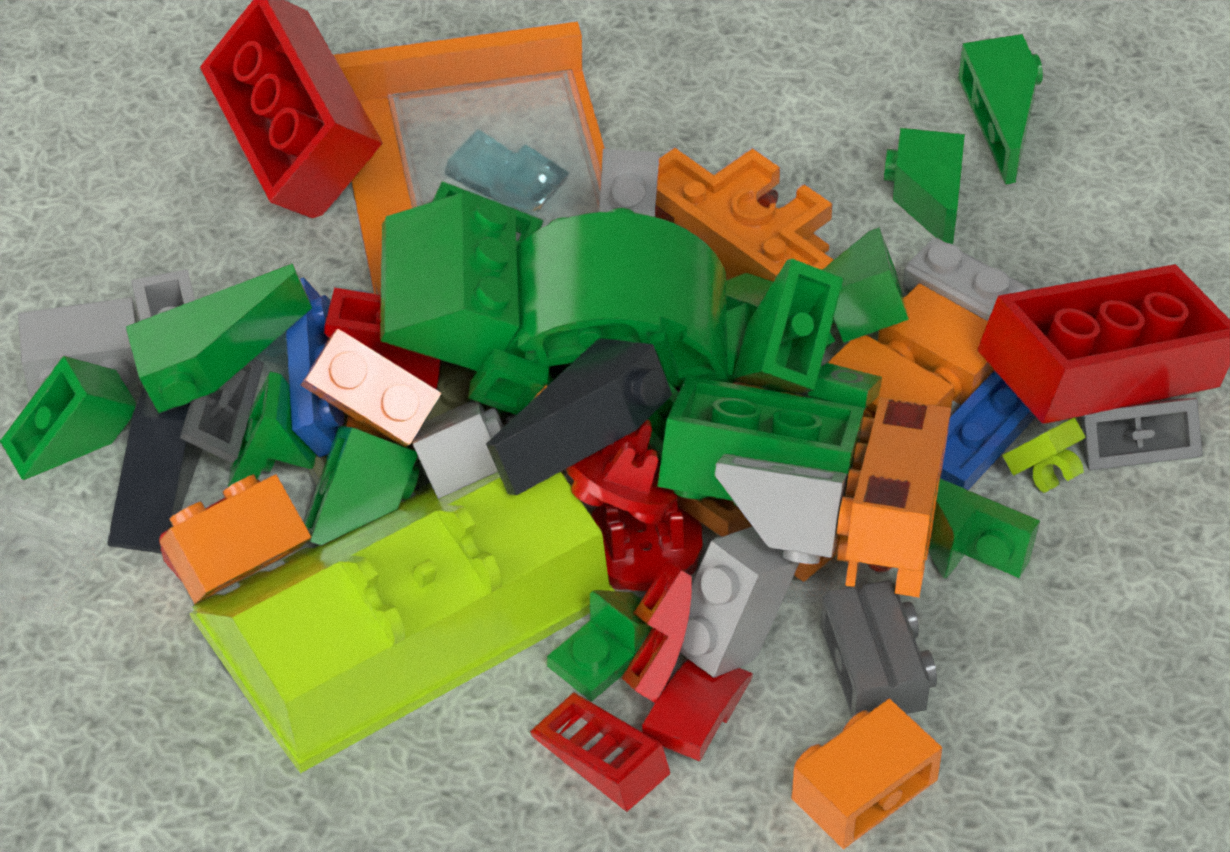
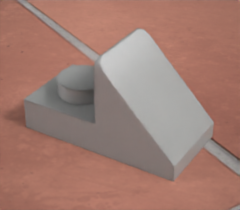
[599,149,659,217]

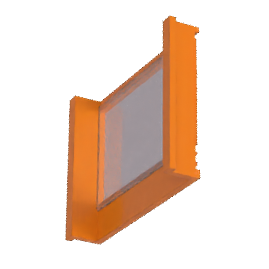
[333,21,605,295]

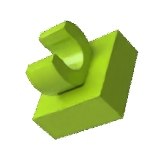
[1002,417,1086,493]

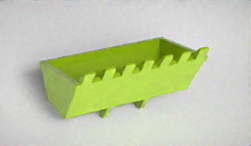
[189,472,615,773]

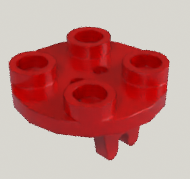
[566,420,677,524]
[591,498,703,591]

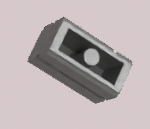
[821,580,937,717]

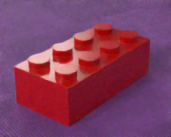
[200,0,383,219]
[977,264,1230,424]

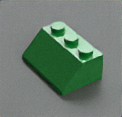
[380,193,519,371]
[658,375,865,506]

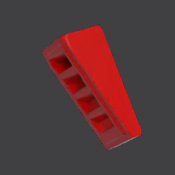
[530,692,670,812]

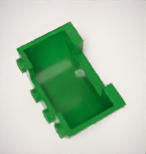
[497,208,728,413]

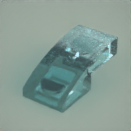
[444,129,569,212]

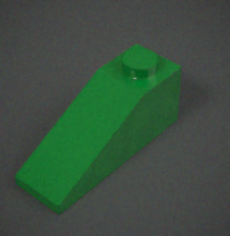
[958,34,1043,185]
[125,263,312,413]

